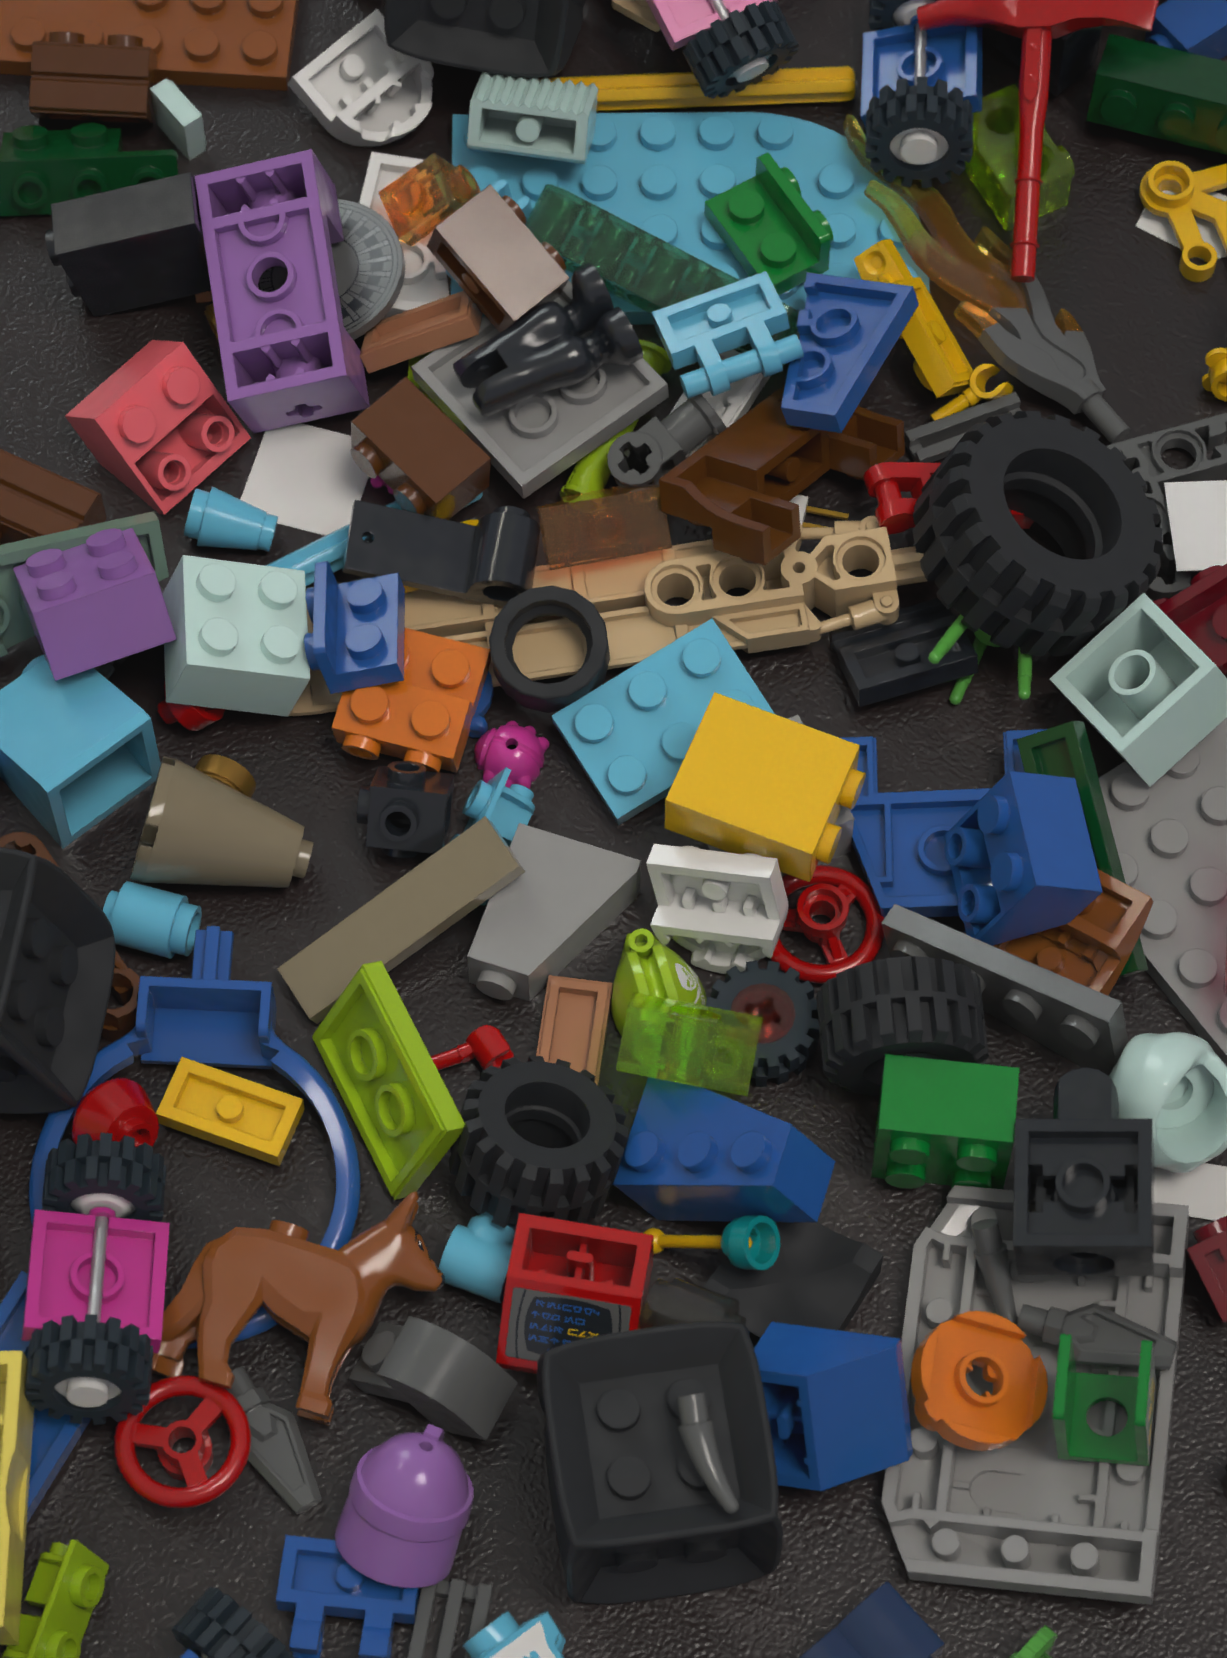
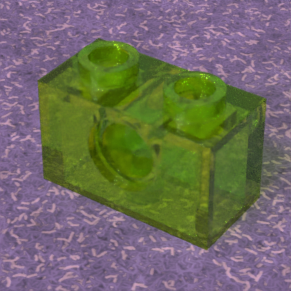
[616,992,763,1096]

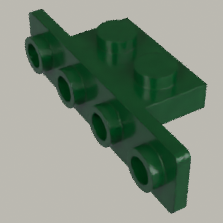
[0,123,179,216]

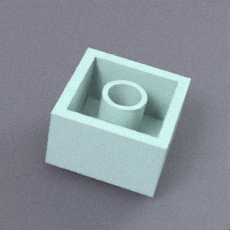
[162,555,310,717]
[1050,592,1227,787]

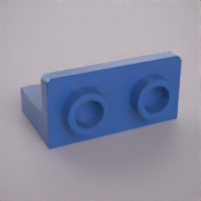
[304,561,405,694]

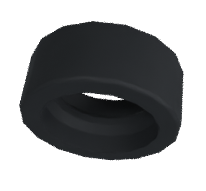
[489,585,610,713]

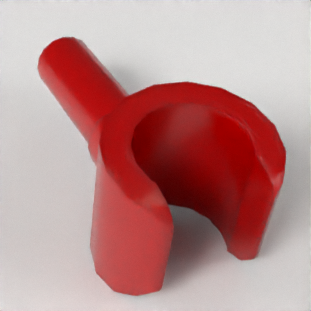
[431,1025,514,1071]

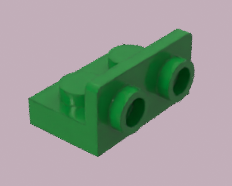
[704,152,834,296]

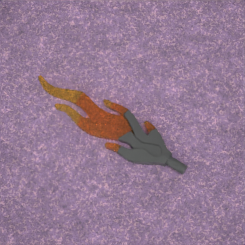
[843,114,1131,444]

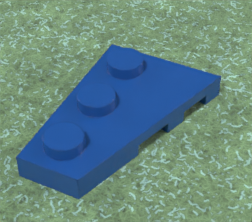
[781,272,919,433]

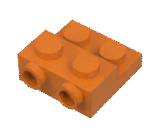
[331,628,491,773]

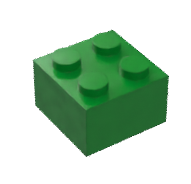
[871,1054,1019,1189]

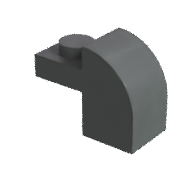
[348,1316,518,1441]

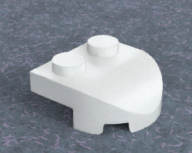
[288,9,434,147]
[646,844,788,974]

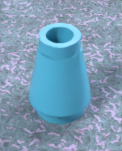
[184,486,278,552]

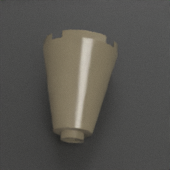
[130,756,314,888]

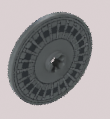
[258,199,405,340]

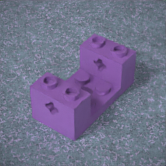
[195,149,370,433]

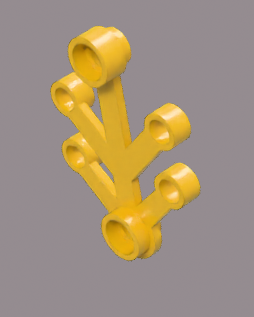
[1139,161,1227,282]

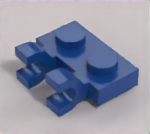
[276,1535,420,1658]

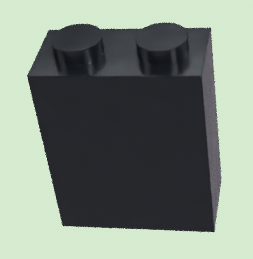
[45,172,211,317]

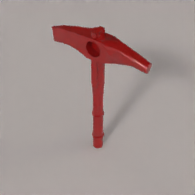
[917,0,1159,283]

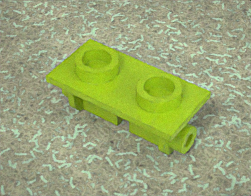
[2,1539,110,1658]

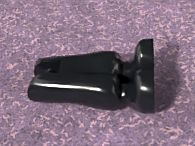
[453,262,643,417]

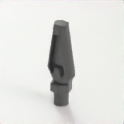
[1017,1303,1177,1370]
[225,1367,322,1514]

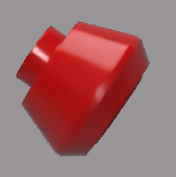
[72,1078,159,1147]

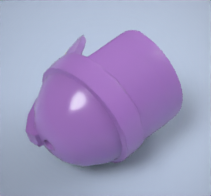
[335,1424,473,1588]

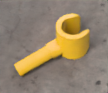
[930,364,1013,421]

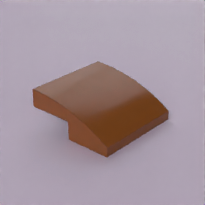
[993,869,1153,996]

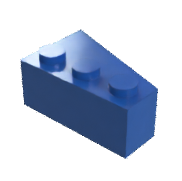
[613,1066,836,1223]

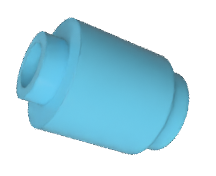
[103,881,202,959]

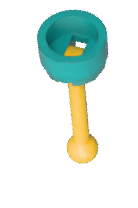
[643,1215,780,1270]

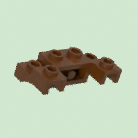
[659,385,905,566]

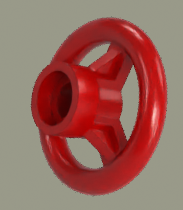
[769,865,884,984]
[114,1375,251,1508]

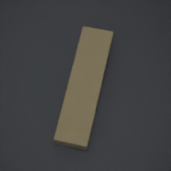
[277,816,525,1024]

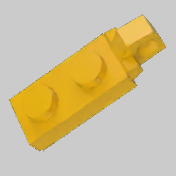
[854,239,973,398]

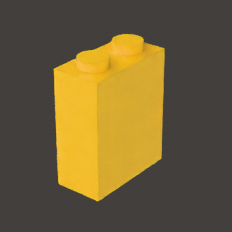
[665,692,866,882]

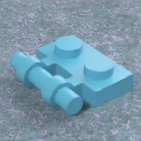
[652,271,804,399]

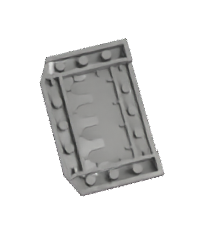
[881,1185,1189,1605]

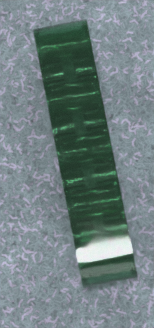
[526,184,799,375]

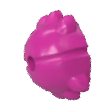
[474,721,549,789]

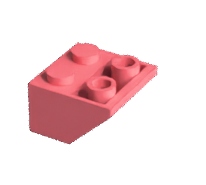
[65,340,251,515]

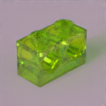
[965,84,1075,232]

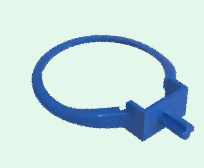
[29,926,360,1349]

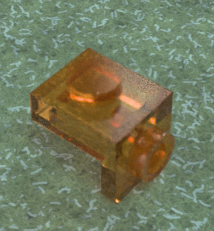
[378,153,480,247]

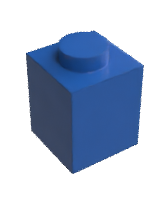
[1144,0,1227,60]

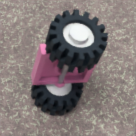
[646,0,799,98]

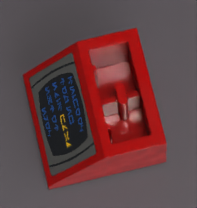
[496,1213,653,1374]

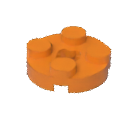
[911,1311,1048,1451]

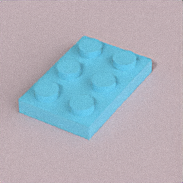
[551,618,775,825]

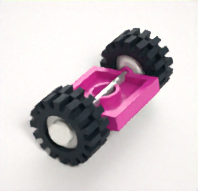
[22,1133,170,1425]

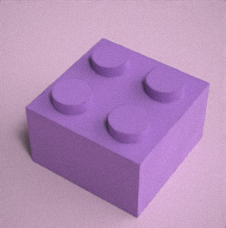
[13,528,177,681]

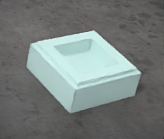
[150,78,206,161]

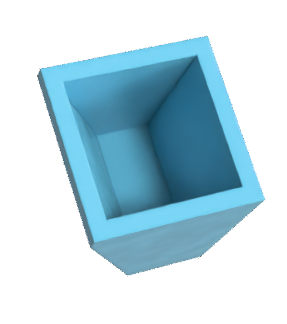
[0,655,161,849]

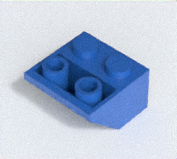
[944,771,1103,946]
[754,1322,913,1491]

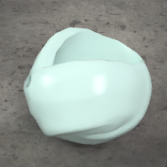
[1110,1032,1227,1173]

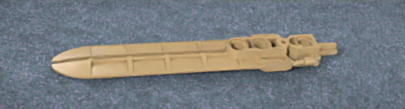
[289,516,927,716]

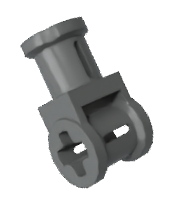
[607,394,726,501]

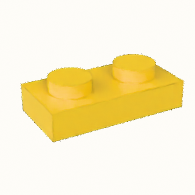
[156,1057,305,1166]

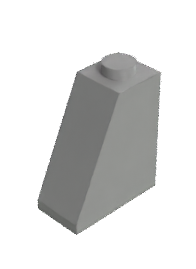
[467,823,641,1002]

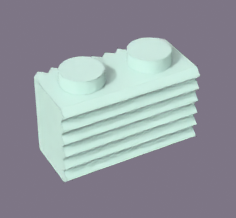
[467,72,598,164]

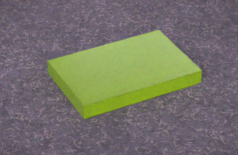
[312,961,465,1200]

